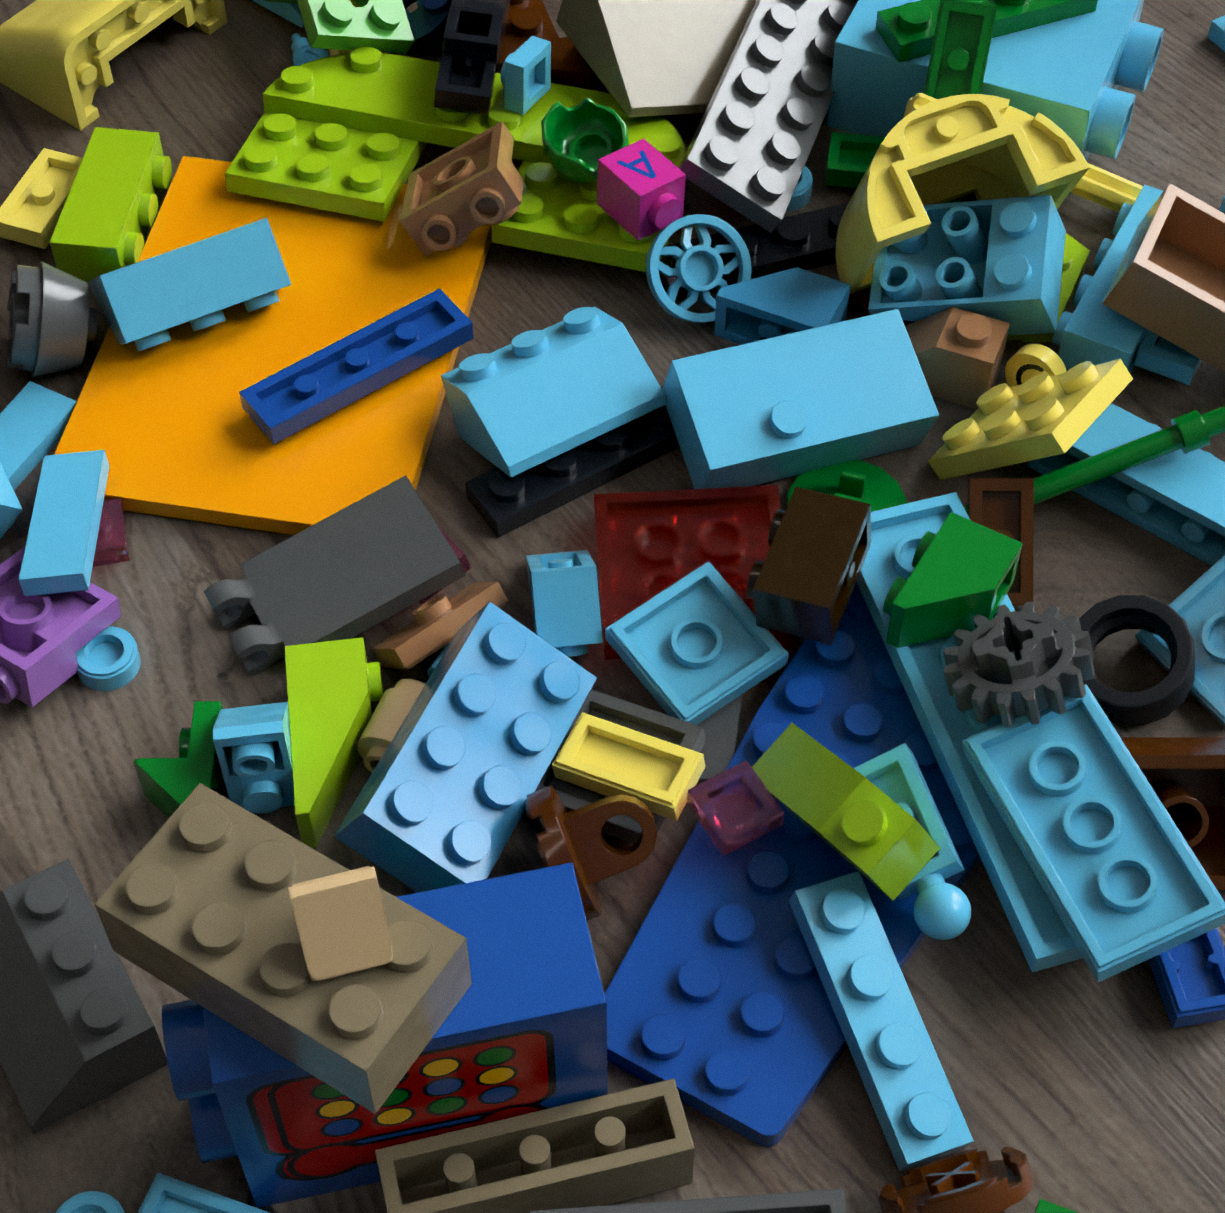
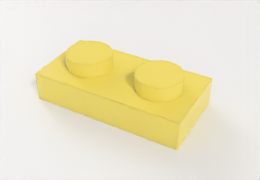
[0,148,83,249]

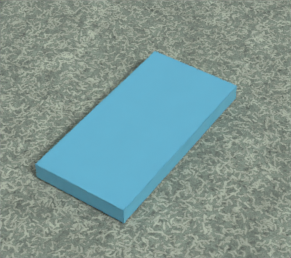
[962,684,1225,983]

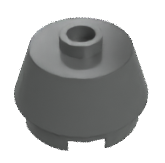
[5,261,98,378]

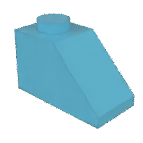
[526,550,603,657]

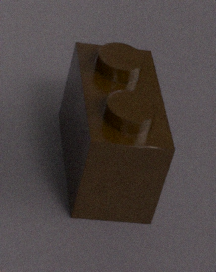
[747,487,871,645]

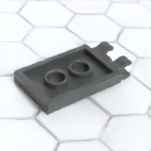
[204,475,466,676]

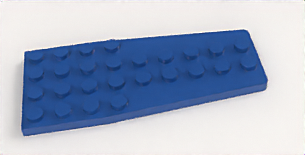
[605,582,980,1147]

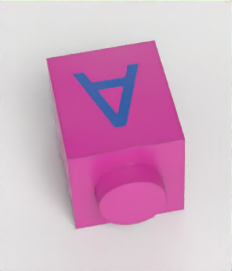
[597,138,686,241]

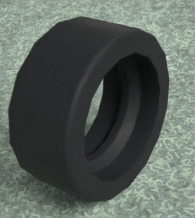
[1079,595,1195,726]

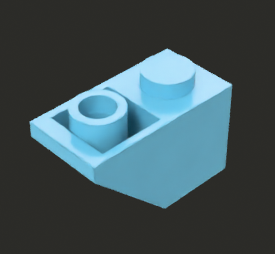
[213,702,295,813]

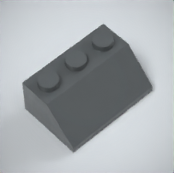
[0,858,168,1133]

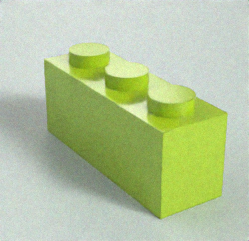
[50,127,172,285]

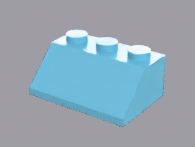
[88,218,292,351]
[441,306,667,477]

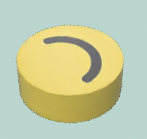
[1005,344,1067,387]

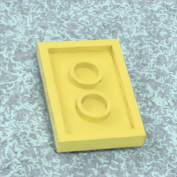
[928,359,1133,480]

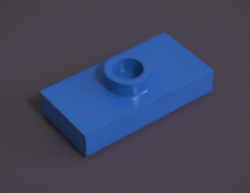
[1148,928,1225,1028]

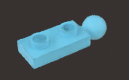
[854,743,971,940]

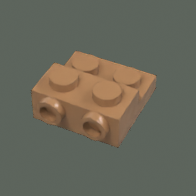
[400,121,524,257]

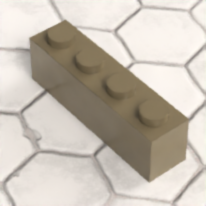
[375,1078,695,1213]

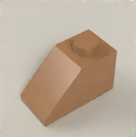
[905,307,1010,409]

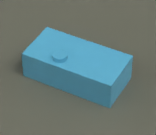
[662,309,939,499]

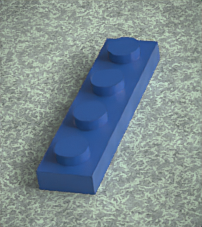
[239,288,474,445]

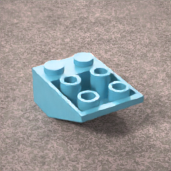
[868,195,1066,335]

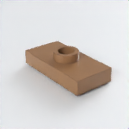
[372,581,509,669]

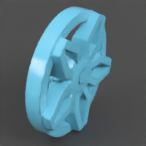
[645,214,752,323]

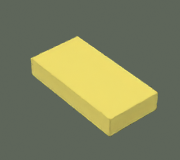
[552,712,706,821]

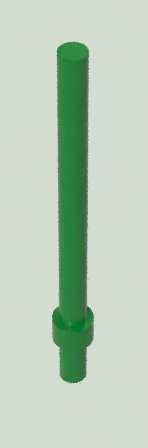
[963,406,1225,515]

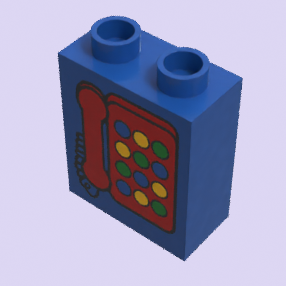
[162,862,608,1208]

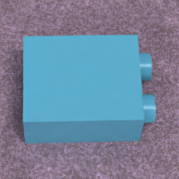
[827,0,1164,195]

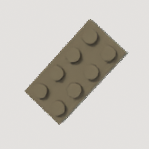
[95,783,472,1114]

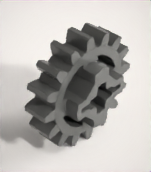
[943,602,1095,727]

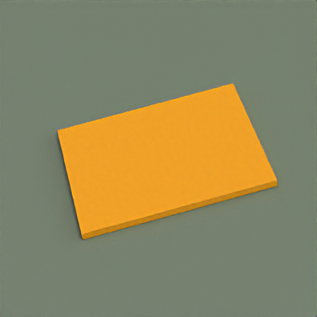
[54,156,492,535]

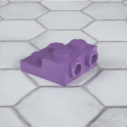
[0,547,121,708]

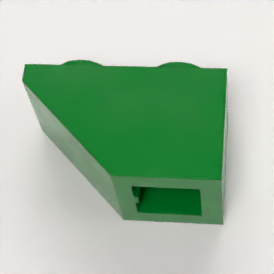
[883,512,1023,648]

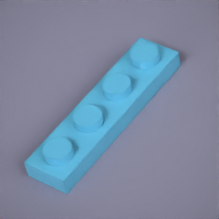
[788,871,974,1171]

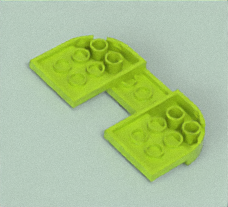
[225,47,686,272]

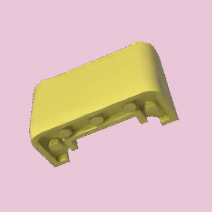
[0,0,228,131]

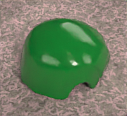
[541,98,629,183]

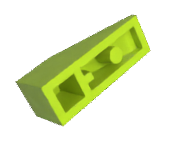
[285,637,384,848]
[747,723,940,901]

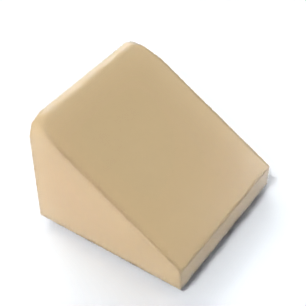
[288,866,393,981]

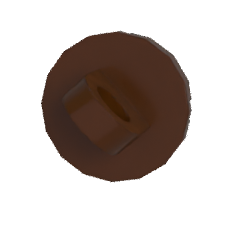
[525,785,657,921]
[879,1147,1034,1213]

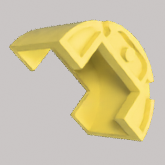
[835,94,1090,294]

